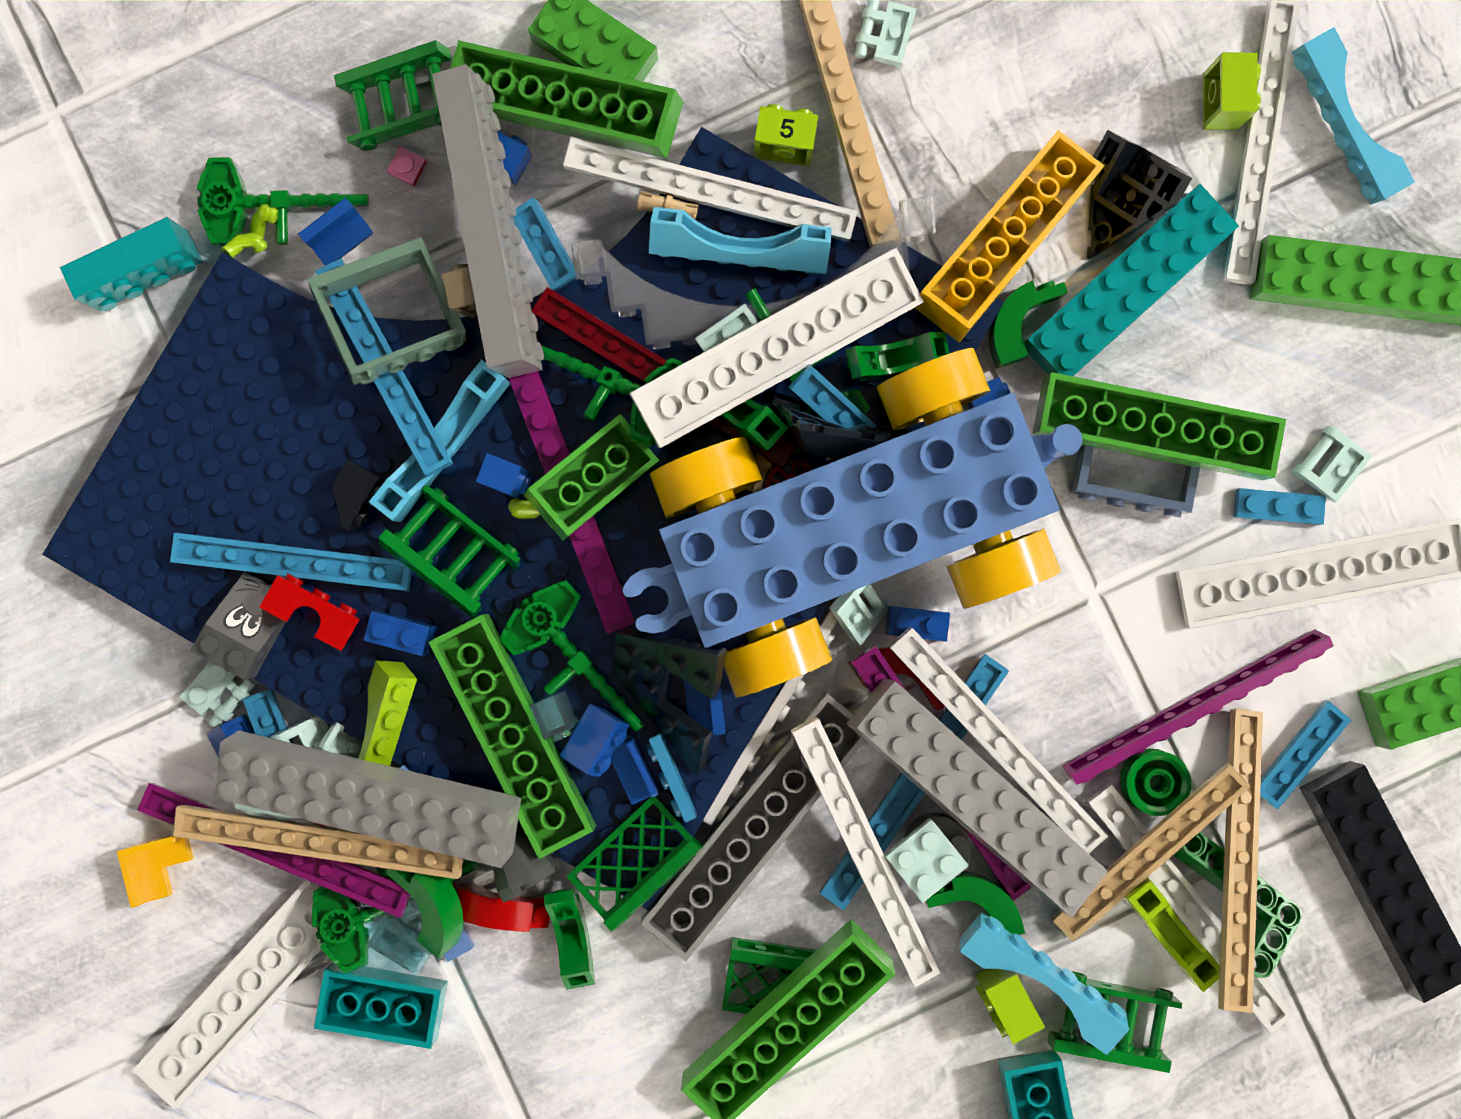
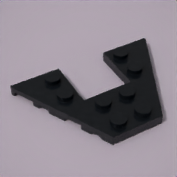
[613,627,727,776]

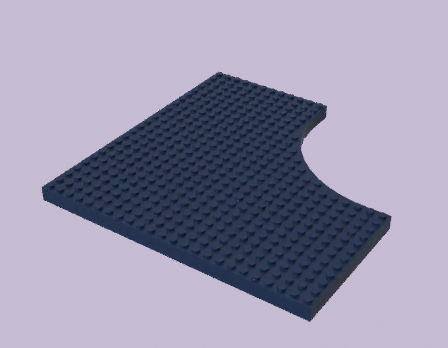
[42,127,1004,911]

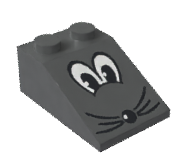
[191,571,286,679]

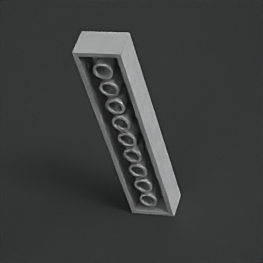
[432,64,544,378]
[847,678,1108,918]
[640,692,865,961]
[215,730,521,868]

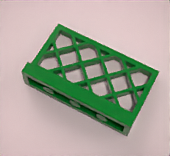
[567,796,704,932]
[722,937,816,1014]

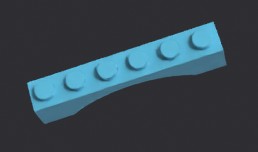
[1291,27,1415,205]
[649,207,832,274]
[369,359,511,523]
[960,913,1129,1055]

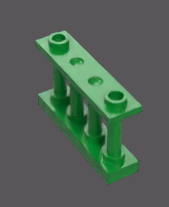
[334,40,452,151]
[378,485,520,619]
[1047,971,1183,1073]

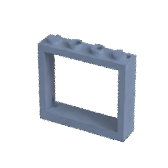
[1070,445,1200,518]

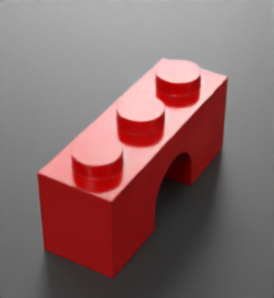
[259,573,360,651]

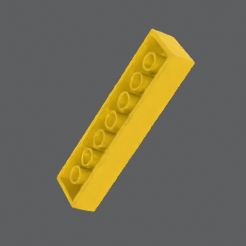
[914,130,1104,343]

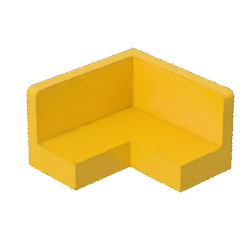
[117,834,194,908]

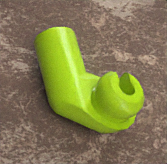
[249,204,278,240]
[221,232,267,258]
[508,498,540,519]

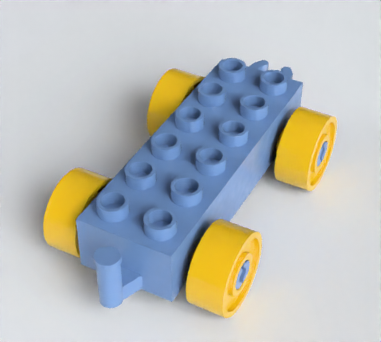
[623,348,1083,698]

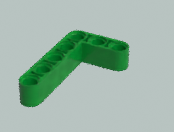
[1174,832,1302,978]

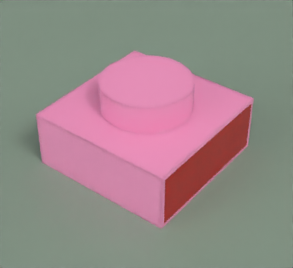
[387,146,427,187]

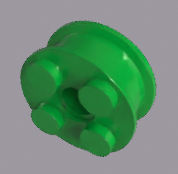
[1120,748,1191,816]

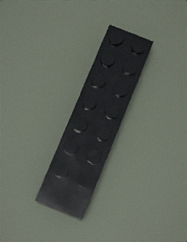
[1299,761,1461,1003]

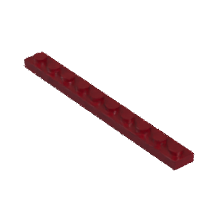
[531,287,797,469]

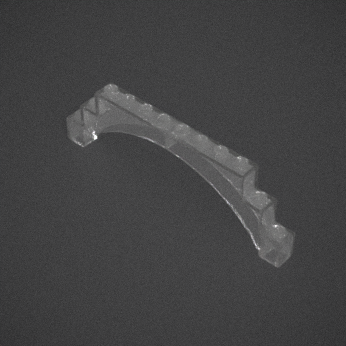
[571,196,936,349]

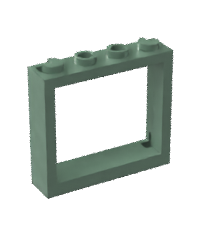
[307,237,466,385]

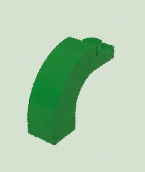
[989,280,1068,369]
[846,332,950,381]
[719,399,788,450]
[385,869,463,959]
[925,871,1025,935]
[544,889,595,990]

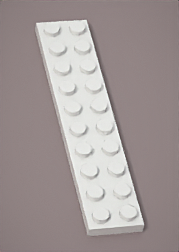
[629,248,924,448]
[1175,518,1461,629]
[132,880,364,1110]

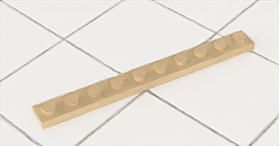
[798,0,901,249]
[1218,708,1263,1013]
[173,805,463,879]

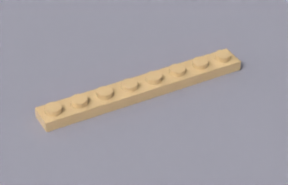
[1052,762,1251,942]

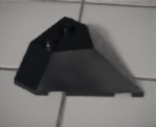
[1087,130,1192,259]
[770,393,891,462]

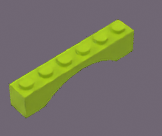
[358,661,417,766]

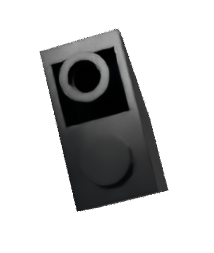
[332,460,386,531]

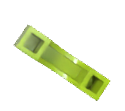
[1124,878,1220,992]

